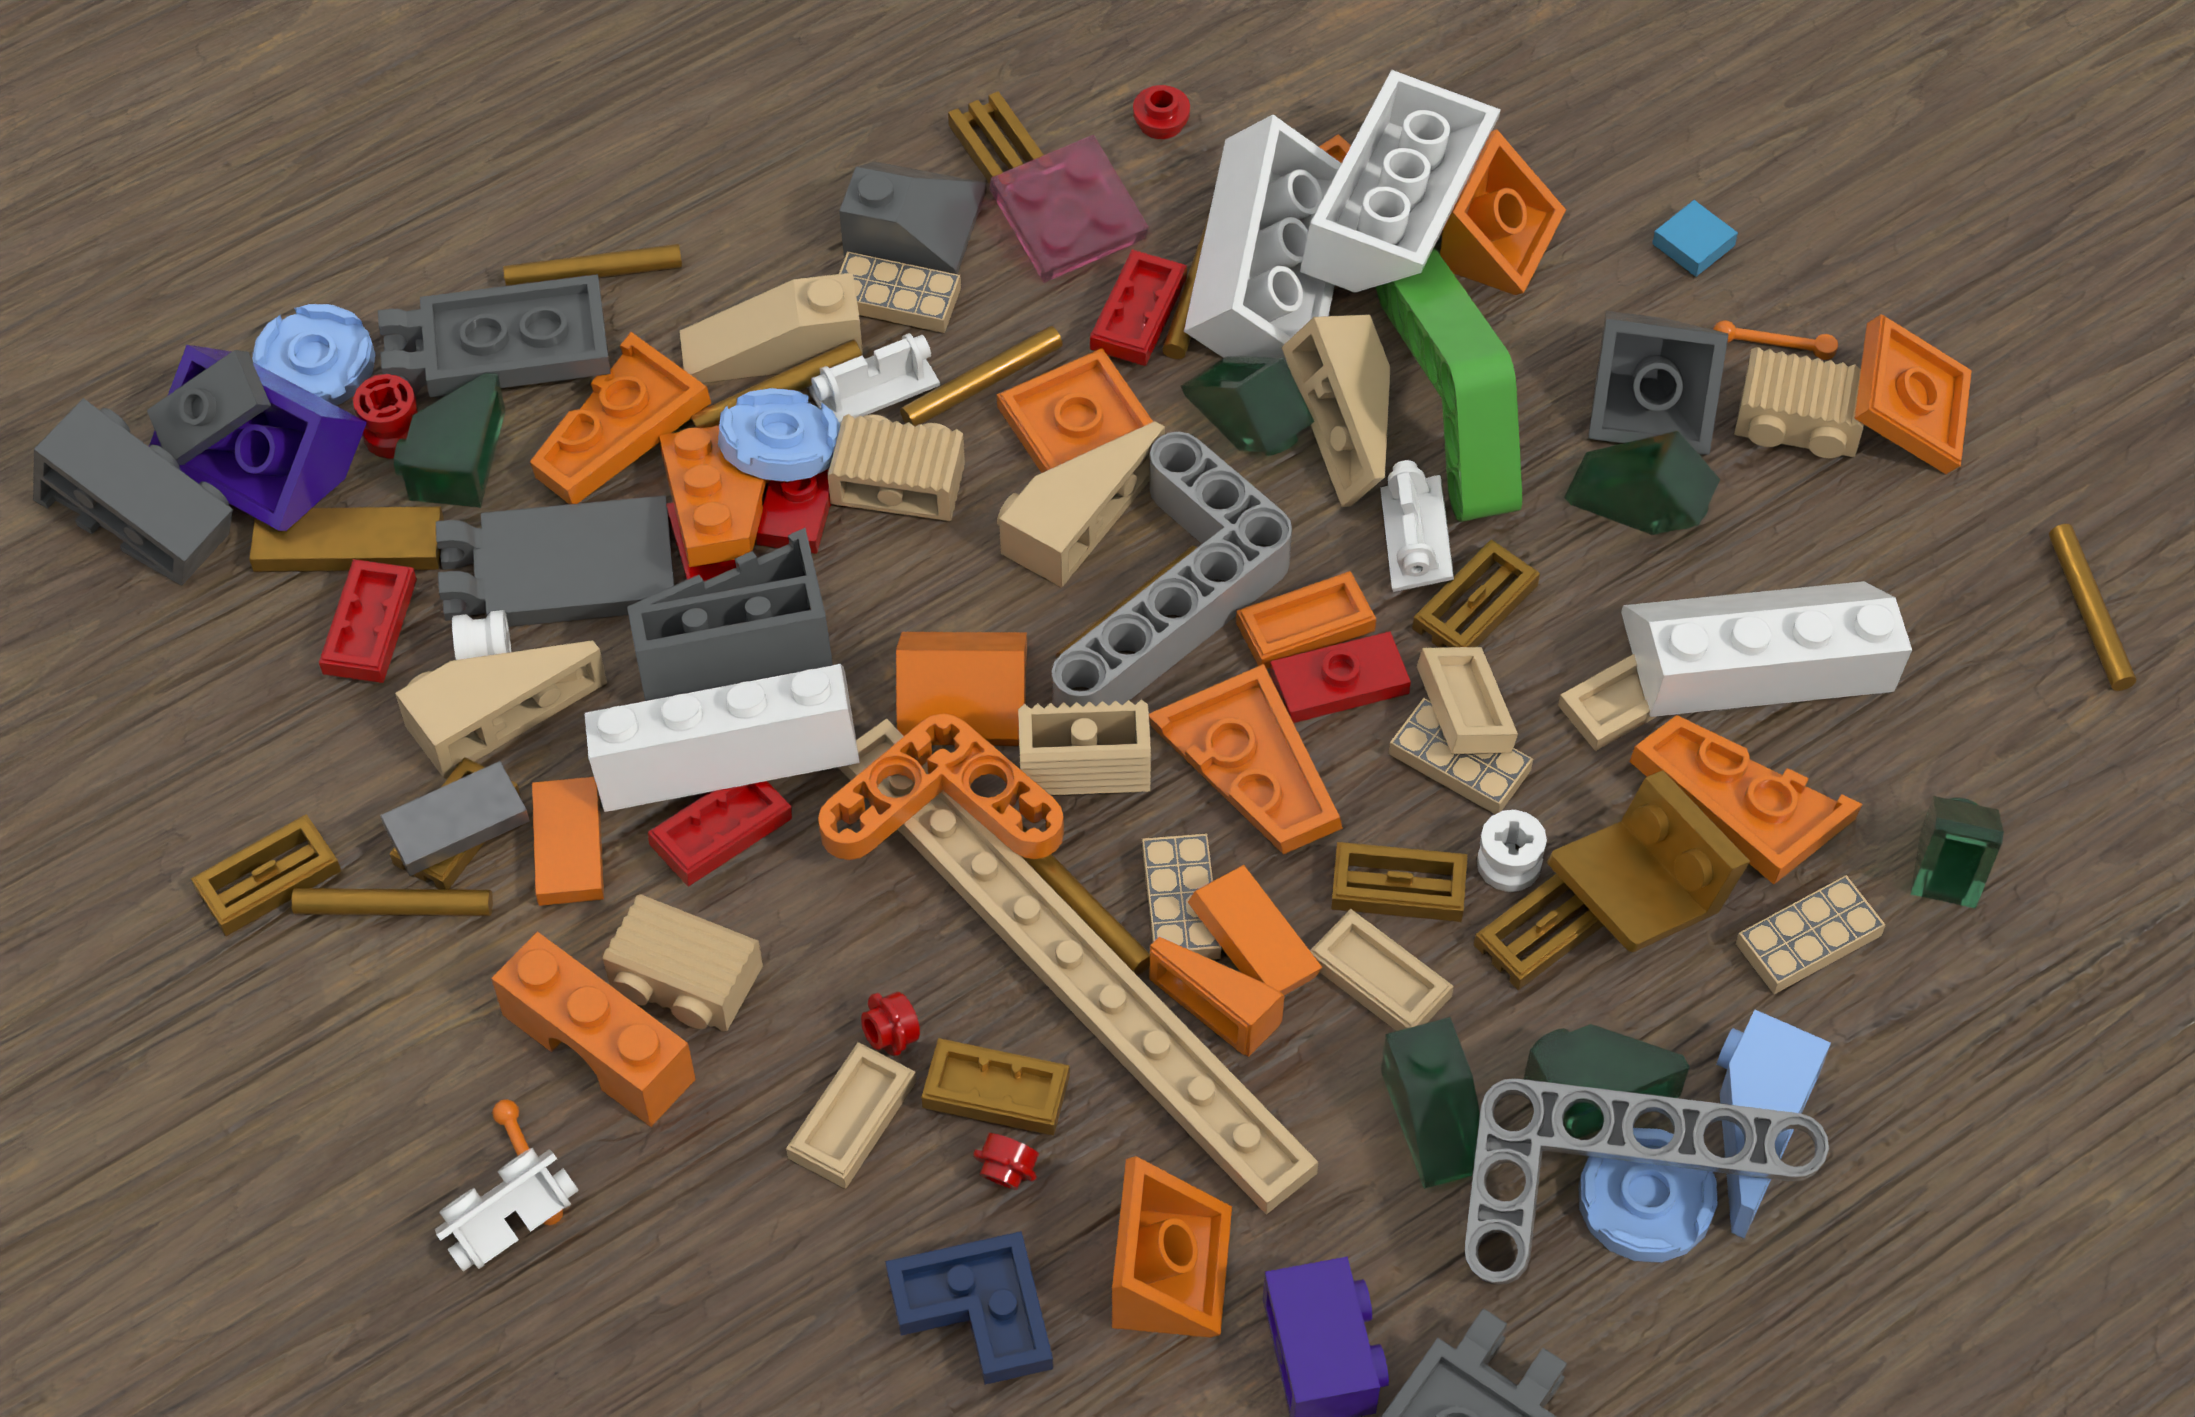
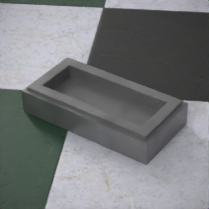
[380,761,530,876]

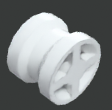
[452,610,511,660]
[1477,810,1547,892]

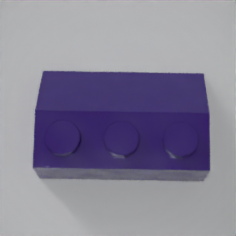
[149,345,367,531]

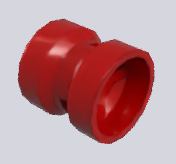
[353,374,424,459]

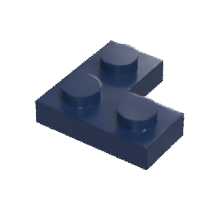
[885,1231,1053,1385]

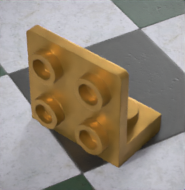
[1547,770,1750,952]

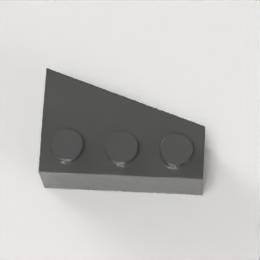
[33,398,233,586]
[627,528,833,701]

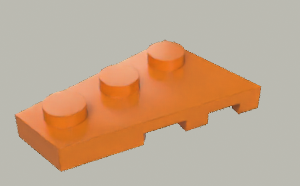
[530,332,711,504]
[659,426,770,567]
[1149,664,1343,854]
[1629,715,1863,884]

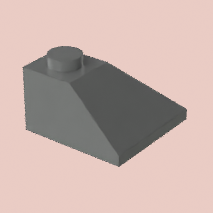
[839,162,987,275]
[1588,311,1728,455]

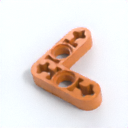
[818,714,1064,860]

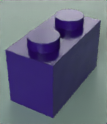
[1263,1256,1389,1417]

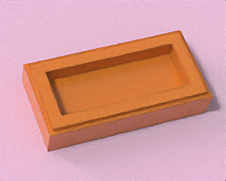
[1236,571,1376,669]
[532,777,604,906]
[1188,865,1322,995]

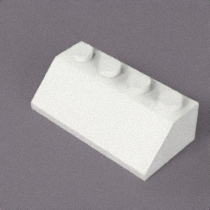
[1300,70,1501,292]
[1184,115,1342,368]
[1621,581,1912,717]
[585,664,860,812]

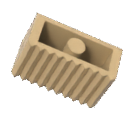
[1734,347,1864,458]
[828,414,965,521]
[1018,699,1151,795]
[603,894,763,1032]

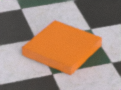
[1854,314,1972,474]
[997,348,1153,473]

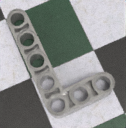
[1052,432,1292,708]
[1465,1079,1829,1285]

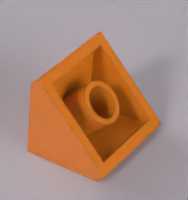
[1440,129,1566,295]
[896,632,1027,746]
[1112,1156,1232,1338]

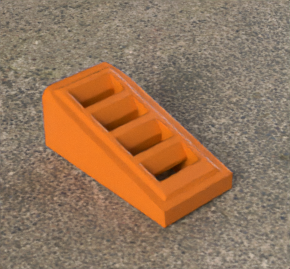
[1149,937,1285,1057]

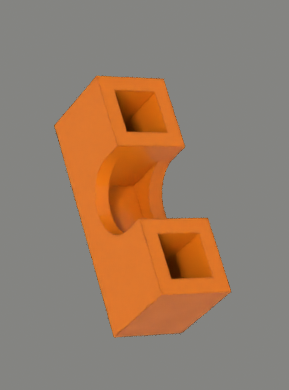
[491,931,696,1127]

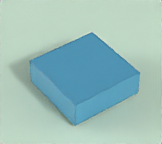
[1652,200,1738,277]

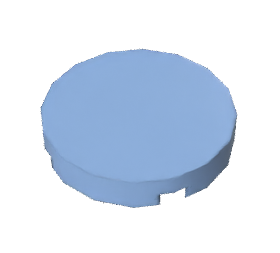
[252,304,376,406]
[718,388,840,482]
[1579,1128,1717,1262]

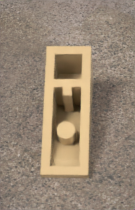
[680,273,863,383]
[1281,315,1390,507]
[997,421,1165,588]
[395,640,607,779]

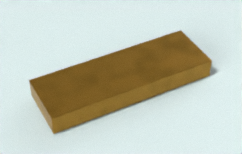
[249,506,444,572]

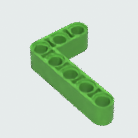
[1376,248,1522,523]

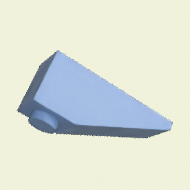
[1716,1010,1831,1238]

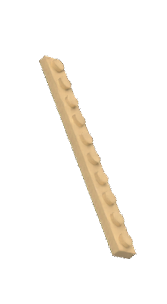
[838,719,1318,1215]

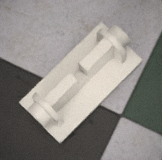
[807,333,940,425]
[1380,460,1454,592]
[435,1148,579,1272]

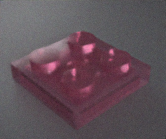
[990,134,1149,283]

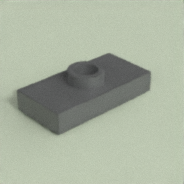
[147,350,271,465]

